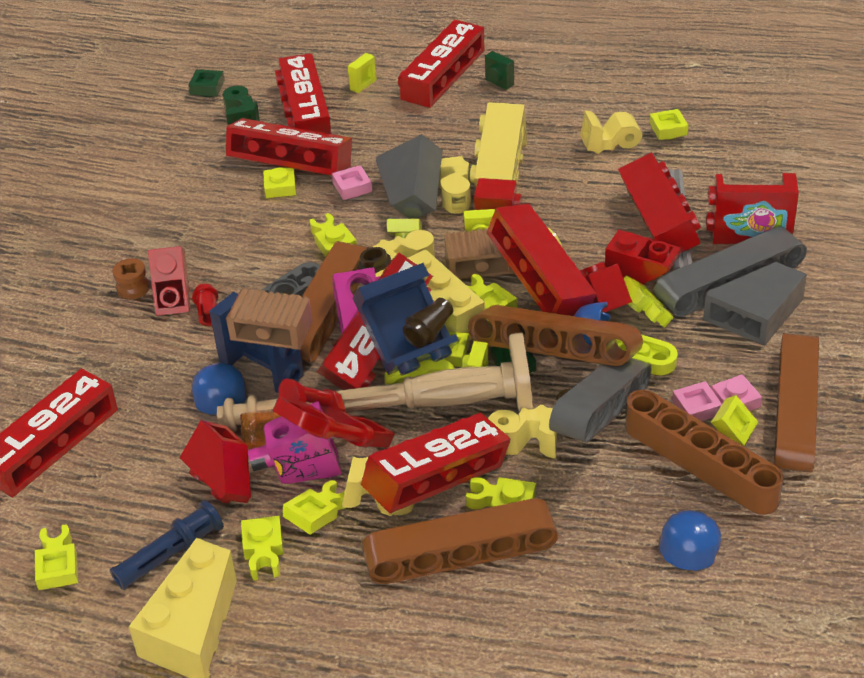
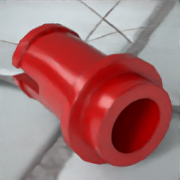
[192,283,219,326]

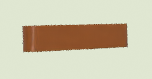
[300,241,369,363]
[468,305,643,366]
[774,333,819,473]
[625,390,783,515]
[362,498,559,584]

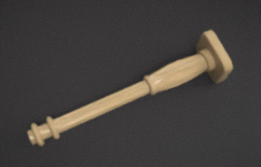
[217,333,533,433]

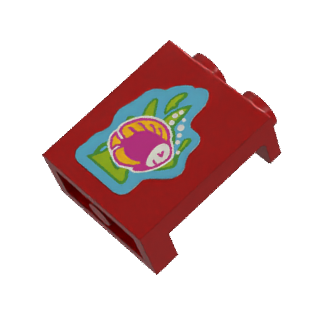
[706,173,799,244]

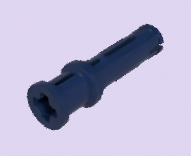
[109,500,224,590]

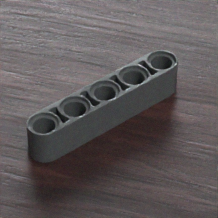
[654,226,807,317]
[549,358,651,443]

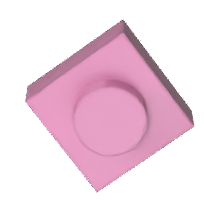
[332,165,372,200]
[711,374,762,411]
[672,381,722,421]

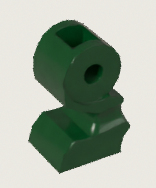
[222,85,260,125]

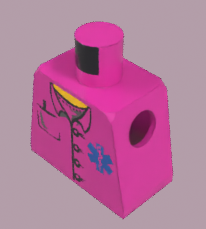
[248,401,342,484]

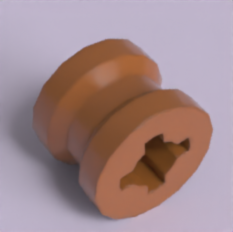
[112,258,150,299]

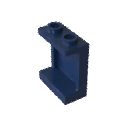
[353,263,459,376]
[209,292,304,393]

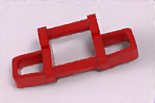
[272,378,395,448]

